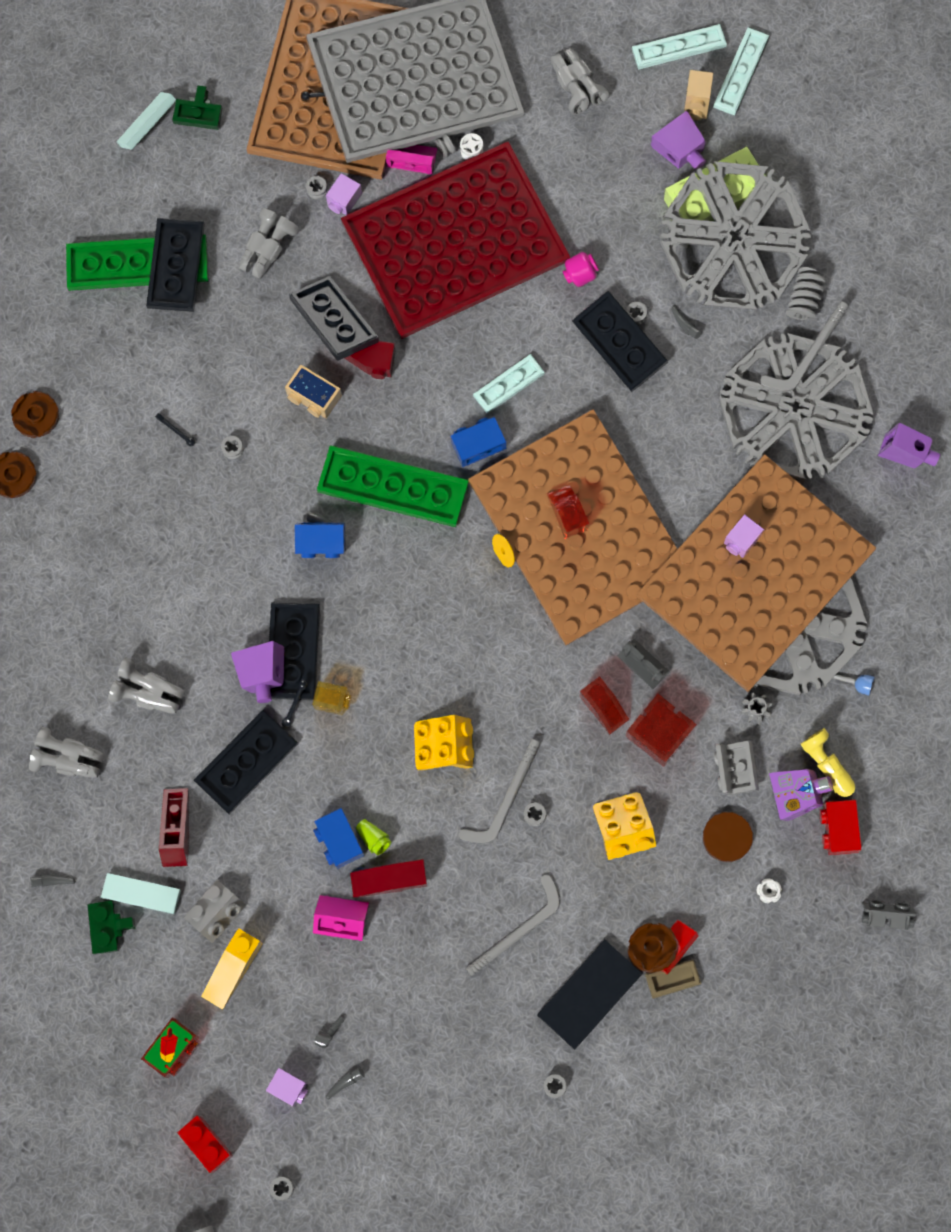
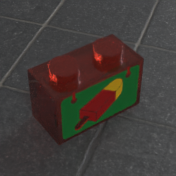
[141,1017,199,1079]

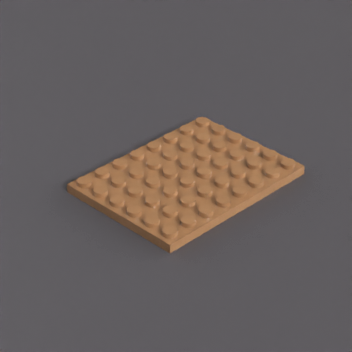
[246,0,409,180]
[468,409,677,646]
[636,454,876,692]

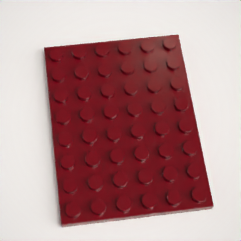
[341,141,570,339]

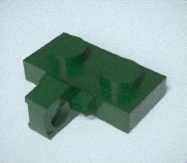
[172,85,223,130]
[87,901,135,955]

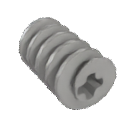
[786,267,826,320]

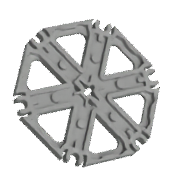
[659,161,811,310]
[719,333,874,481]
[755,578,867,695]

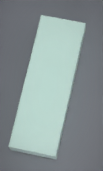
[116,92,176,150]
[473,354,545,414]
[101,873,181,915]

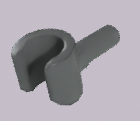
[314,1016,344,1048]

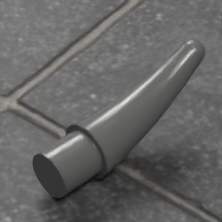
[671,306,702,339]
[307,512,333,523]
[30,875,75,887]
[325,1068,365,1100]

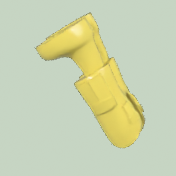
[801,728,855,797]

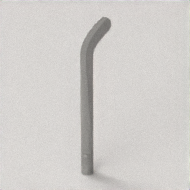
[760,301,848,392]
[459,739,540,843]
[465,875,559,977]

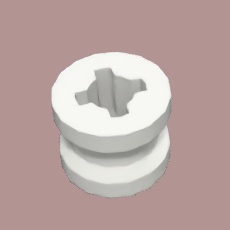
[460,133,483,160]

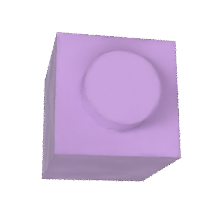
[326,174,362,215]
[724,514,764,558]
[266,1068,308,1107]

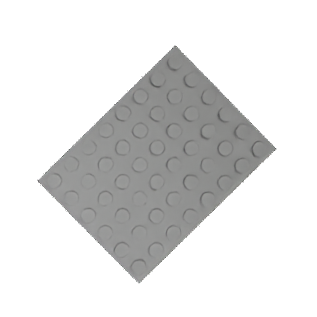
[306,0,524,163]

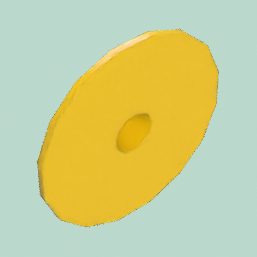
[492,534,515,568]

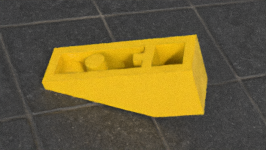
[201,928,263,1009]

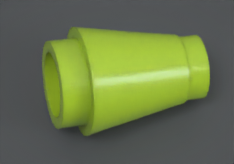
[355,819,391,856]

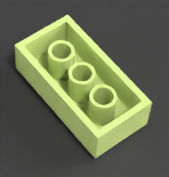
[664,147,765,221]

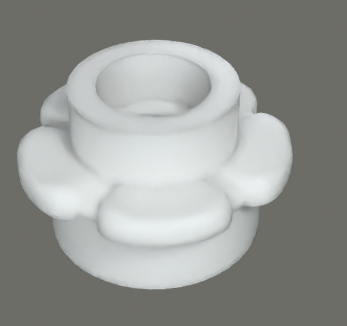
[757,878,782,903]

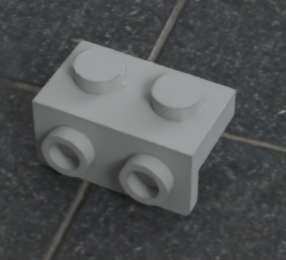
[714,740,759,796]
[183,880,246,943]

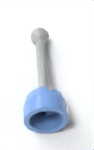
[819,667,874,696]

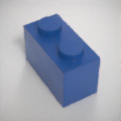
[450,417,506,467]
[295,523,346,558]
[313,808,364,869]

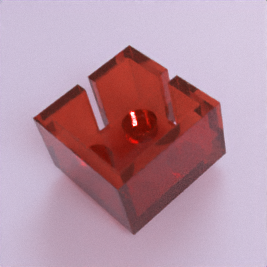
[625,694,697,767]

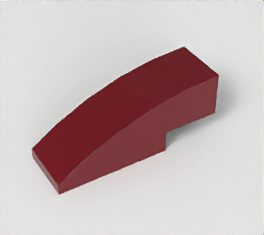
[350,859,428,898]

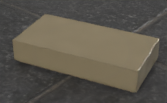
[645,959,701,999]

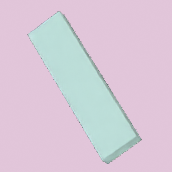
[632,24,727,70]
[713,27,769,116]

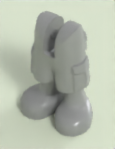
[551,48,609,116]
[239,208,300,279]
[108,657,185,714]
[29,726,105,778]

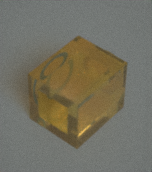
[312,681,352,715]

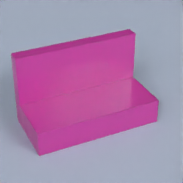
[386,145,438,174]
[313,895,369,941]

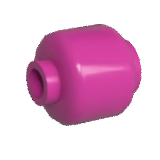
[562,252,599,287]

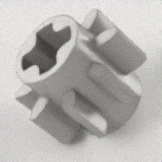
[741,693,772,725]

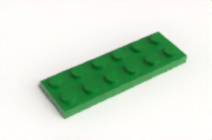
[66,234,209,291]
[317,445,469,528]

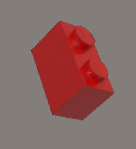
[819,800,862,855]
[177,1115,233,1173]

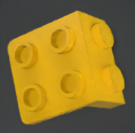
[414,715,474,770]
[593,792,656,860]

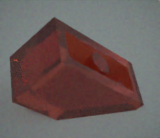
[547,485,589,539]
[579,676,629,735]

